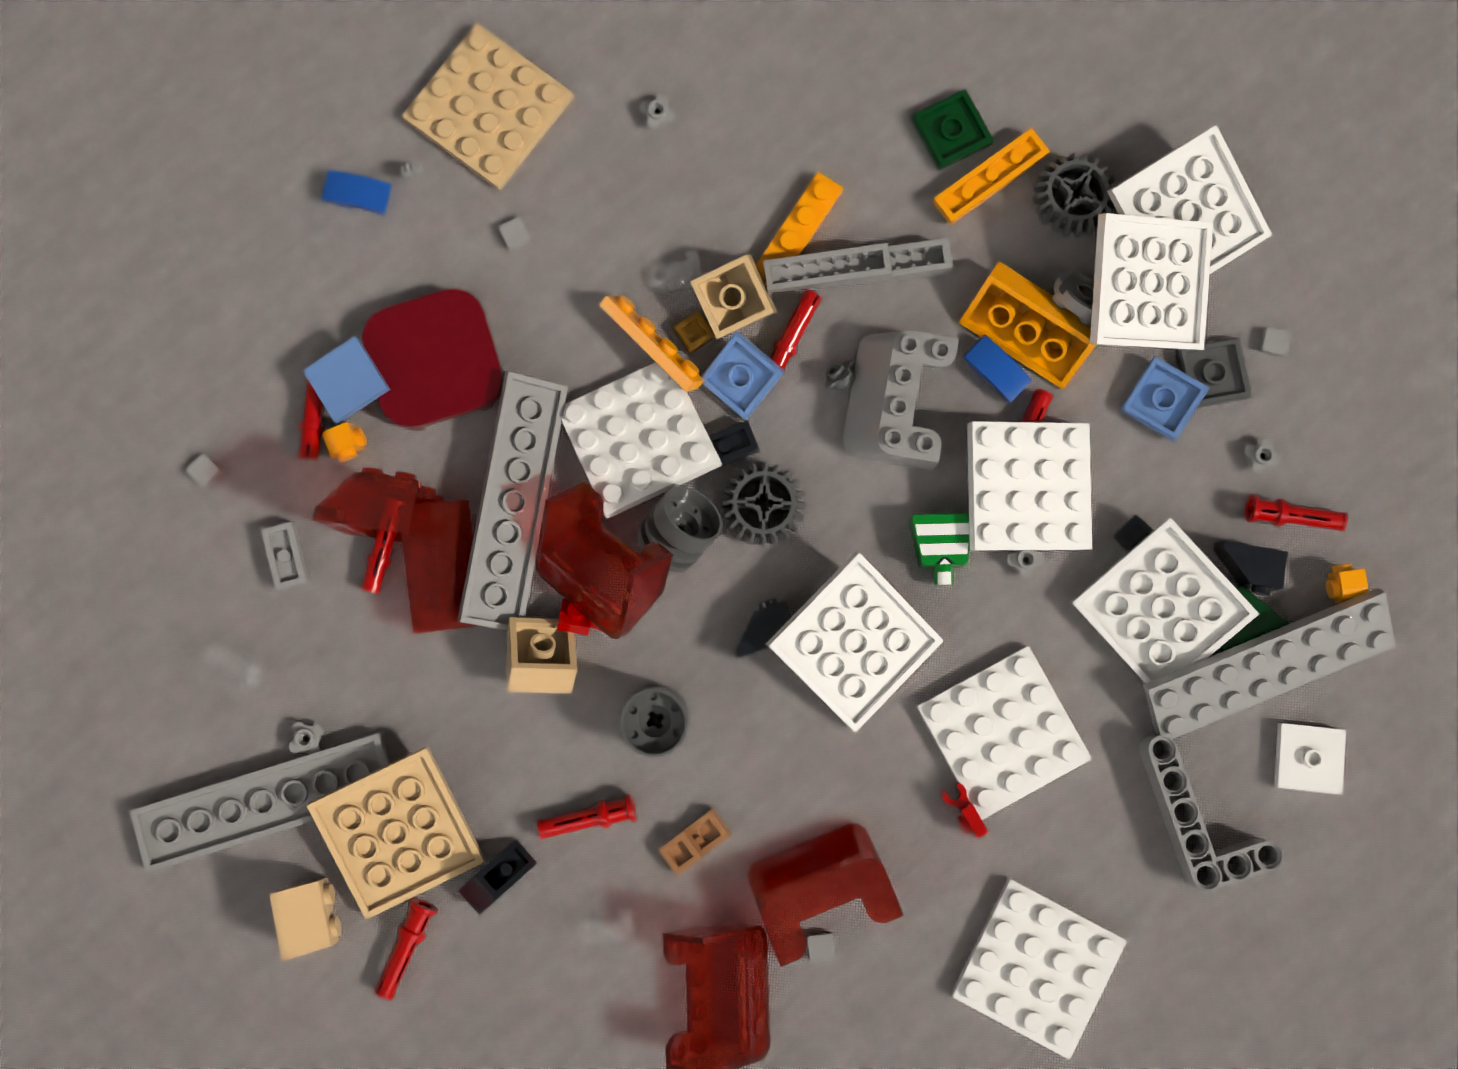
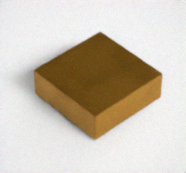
[673,310,716,354]

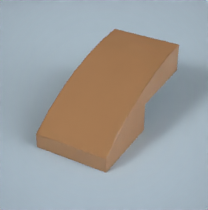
[658,808,732,876]

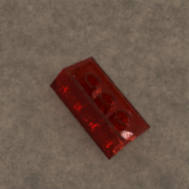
[398,500,477,634]

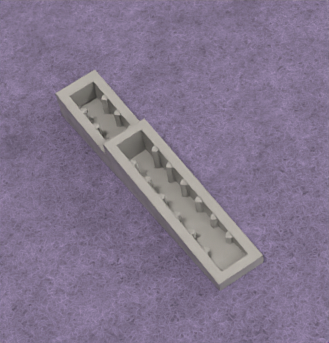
[763,237,953,293]

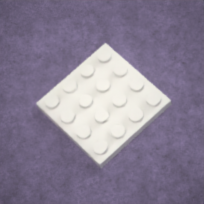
[1107,125,1272,274]
[1090,213,1213,350]
[561,362,722,519]
[967,422,1092,551]
[1071,517,1259,683]
[766,551,943,733]
[916,646,1092,820]
[950,878,1127,1060]

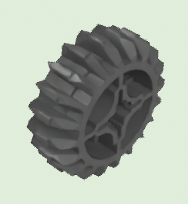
[1032,152,1115,238]
[721,462,807,547]

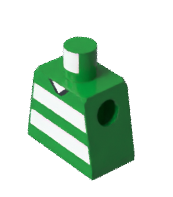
[909,513,970,586]

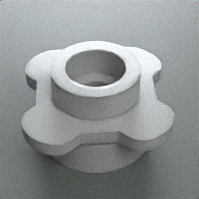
[640,94,675,129]
[1244,438,1282,474]
[1007,550,1045,579]
[289,722,324,754]

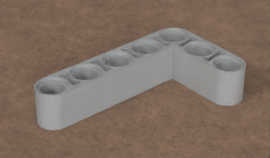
[1139,734,1284,891]

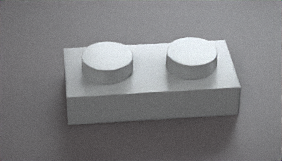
[261,521,310,592]

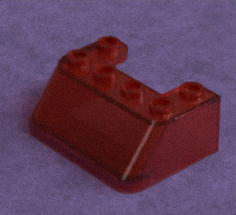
[312,467,444,547]
[535,482,673,640]
[748,822,904,967]
[663,925,770,1069]

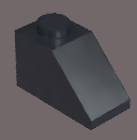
[1213,540,1288,596]
[735,597,791,659]
[458,839,537,916]

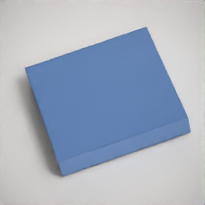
[701,331,786,420]
[302,336,391,424]
[1120,356,1210,442]

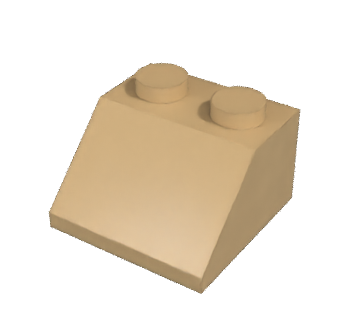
[690,254,777,339]
[506,617,577,694]
[269,877,342,961]

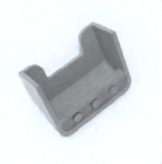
[842,330,959,471]

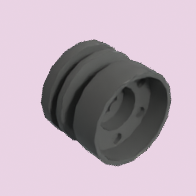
[637,486,723,573]
[620,684,690,757]

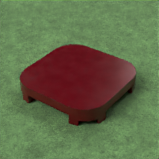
[362,288,505,432]

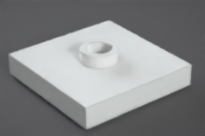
[1274,723,1346,795]

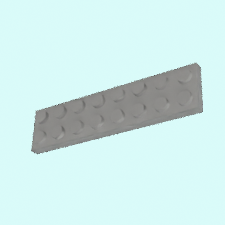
[457,371,568,631]
[1143,588,1396,743]
[129,733,390,873]

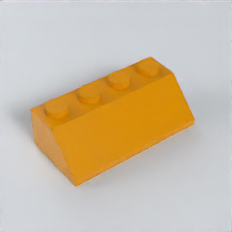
[959,261,1097,390]

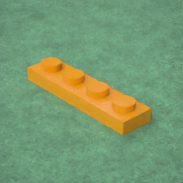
[932,128,1050,226]
[756,172,844,285]
[599,295,705,391]

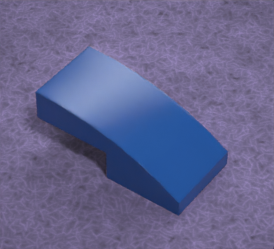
[321,170,392,216]
[962,335,1032,403]

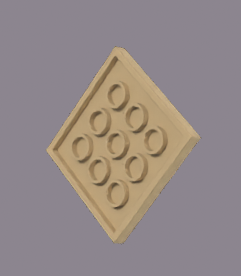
[402,23,574,191]
[306,745,485,920]

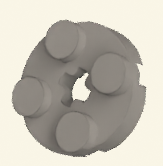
[1052,270,1094,326]

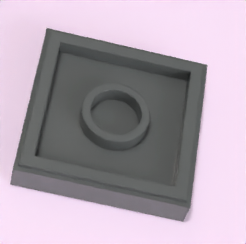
[1175,337,1253,409]

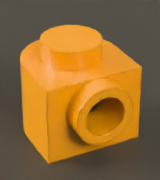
[322,422,367,462]
[1326,563,1368,604]

